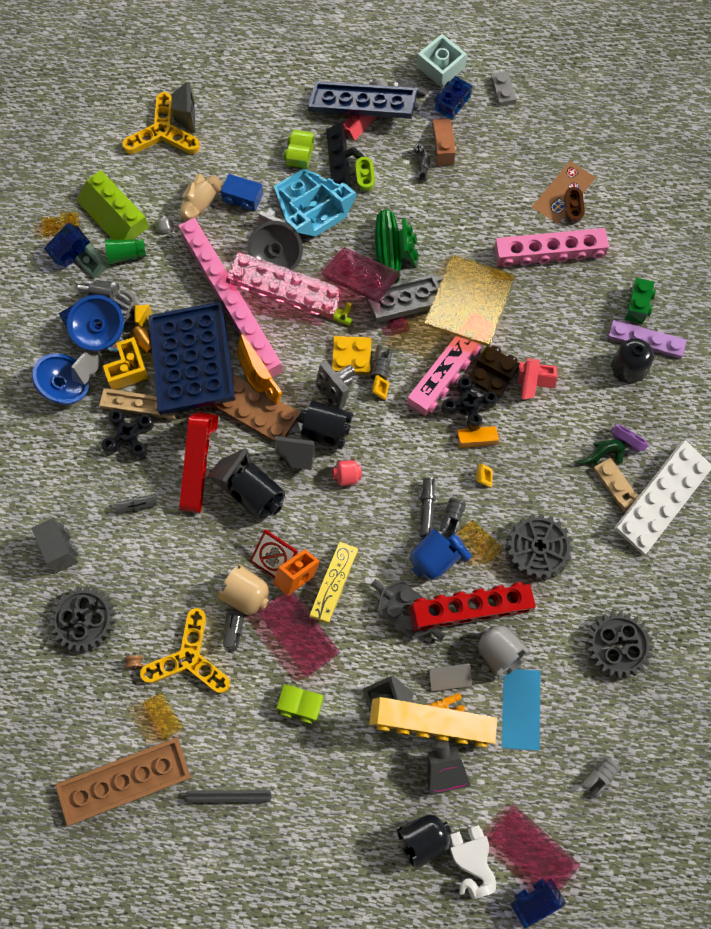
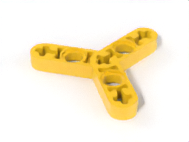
[122,92,200,154]
[140,608,230,694]

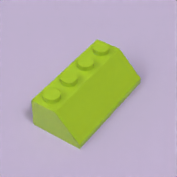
[76,170,149,240]

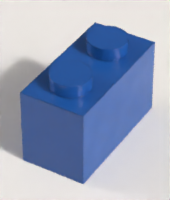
[221,174,263,211]

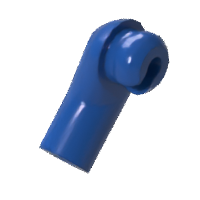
[447,535,472,562]

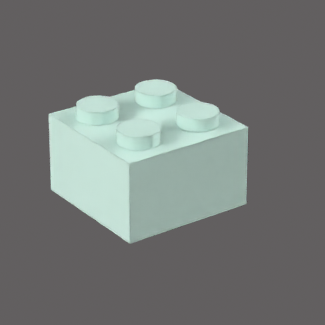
[417,34,467,88]

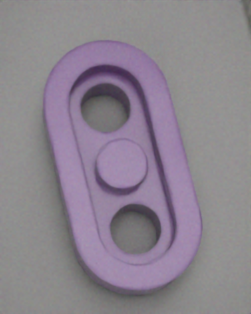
[611,423,649,452]

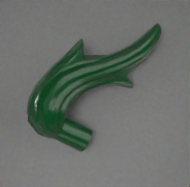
[574,440,625,466]

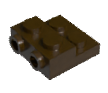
[468,345,520,399]

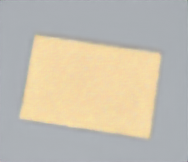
[424,254,515,347]

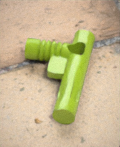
[315,302,353,326]

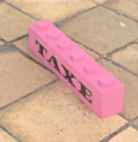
[407,313,493,417]

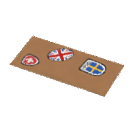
[532,161,596,224]

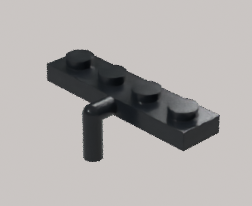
[326,123,365,187]

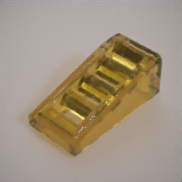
[459,520,502,563]

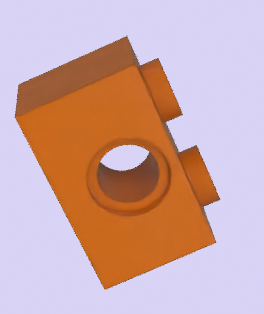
[273,549,320,596]

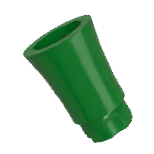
[105,239,146,265]

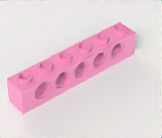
[494,228,609,267]

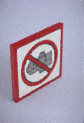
[250,529,298,578]

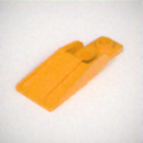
[236,334,282,404]

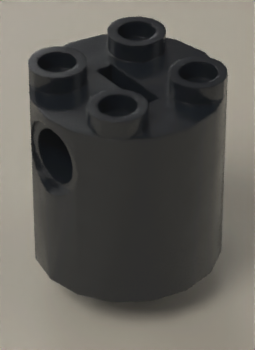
[297,400,353,450]
[228,463,285,521]

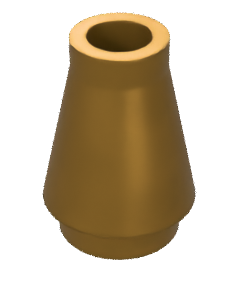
[129,325,152,354]

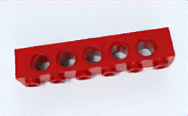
[409,582,536,632]

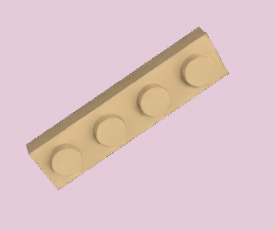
[99,388,177,420]

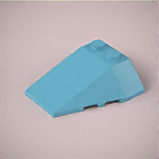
[274,169,357,237]

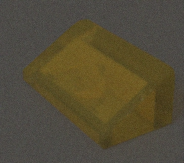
[142,693,184,740]

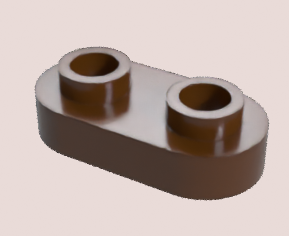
[564,187,585,223]

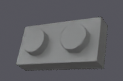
[491,71,517,106]

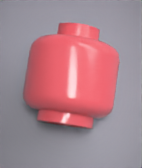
[332,460,362,486]

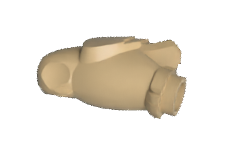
[180,174,223,222]

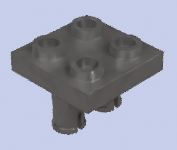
[316,361,355,409]

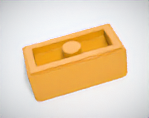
[457,426,499,448]

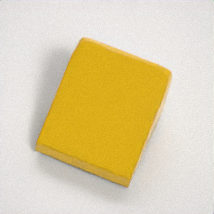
[135,304,152,328]

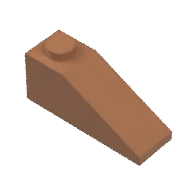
[433,118,455,166]

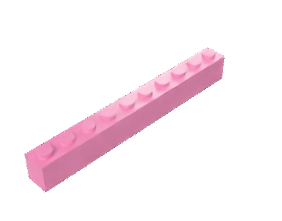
[178,218,283,378]

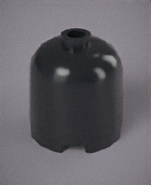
[611,338,654,384]
[396,814,452,870]

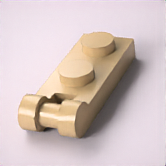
[593,458,639,513]

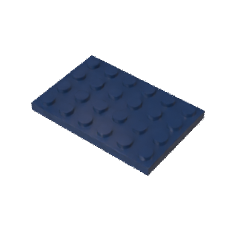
[149,301,236,415]

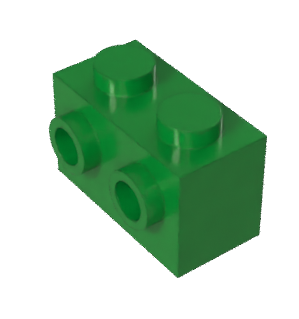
[624,277,656,324]

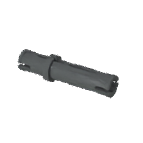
[419,477,436,538]

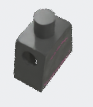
[426,740,470,794]

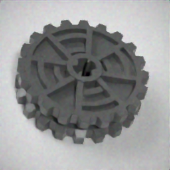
[505,514,573,582]

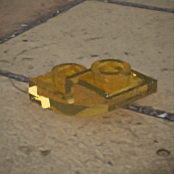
[41,212,80,237]

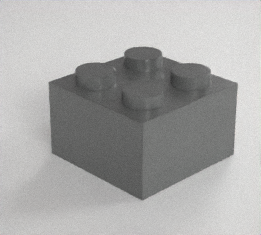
[31,518,79,573]

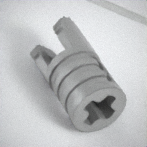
[582,756,620,798]

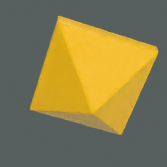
[371,375,389,400]
[475,464,493,488]

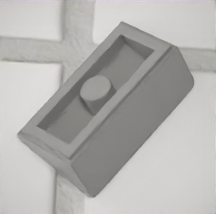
[71,350,103,385]
[428,664,472,692]

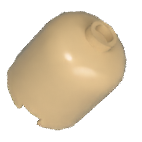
[217,564,270,615]

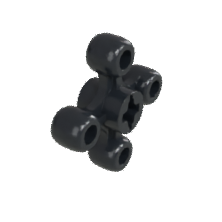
[441,377,498,431]
[101,410,154,459]

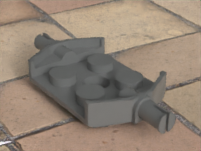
[370,579,446,641]

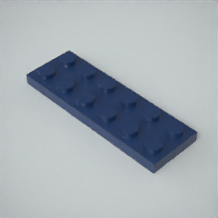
[308,81,418,119]

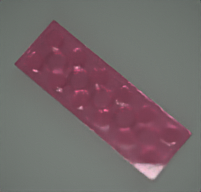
[226,252,343,319]

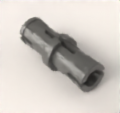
[116,493,158,514]

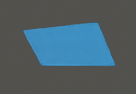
[502,669,541,751]

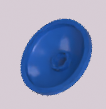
[67,295,124,351]
[32,353,90,405]

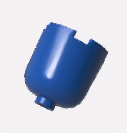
[410,529,461,580]

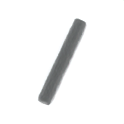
[186,790,271,803]

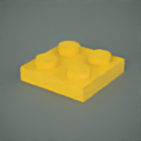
[332,336,371,375]

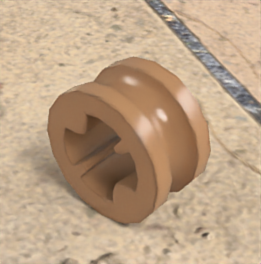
[124,655,143,669]

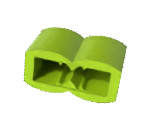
[283,129,315,169]
[276,684,325,724]

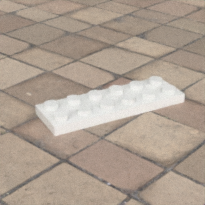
[614,440,711,555]

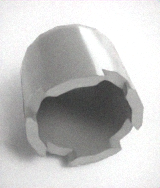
[477,625,531,679]

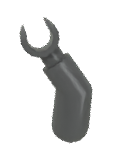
[414,143,430,182]

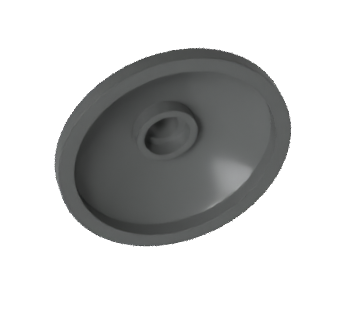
[248,221,303,277]

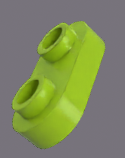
[355,157,375,191]

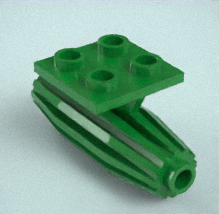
[374,210,419,285]

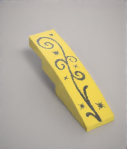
[310,542,358,624]

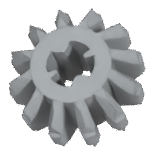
[113,290,140,323]

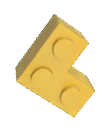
[103,337,149,390]

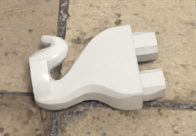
[449,825,496,899]

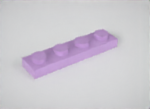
[608,320,687,359]

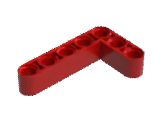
[179,412,218,513]

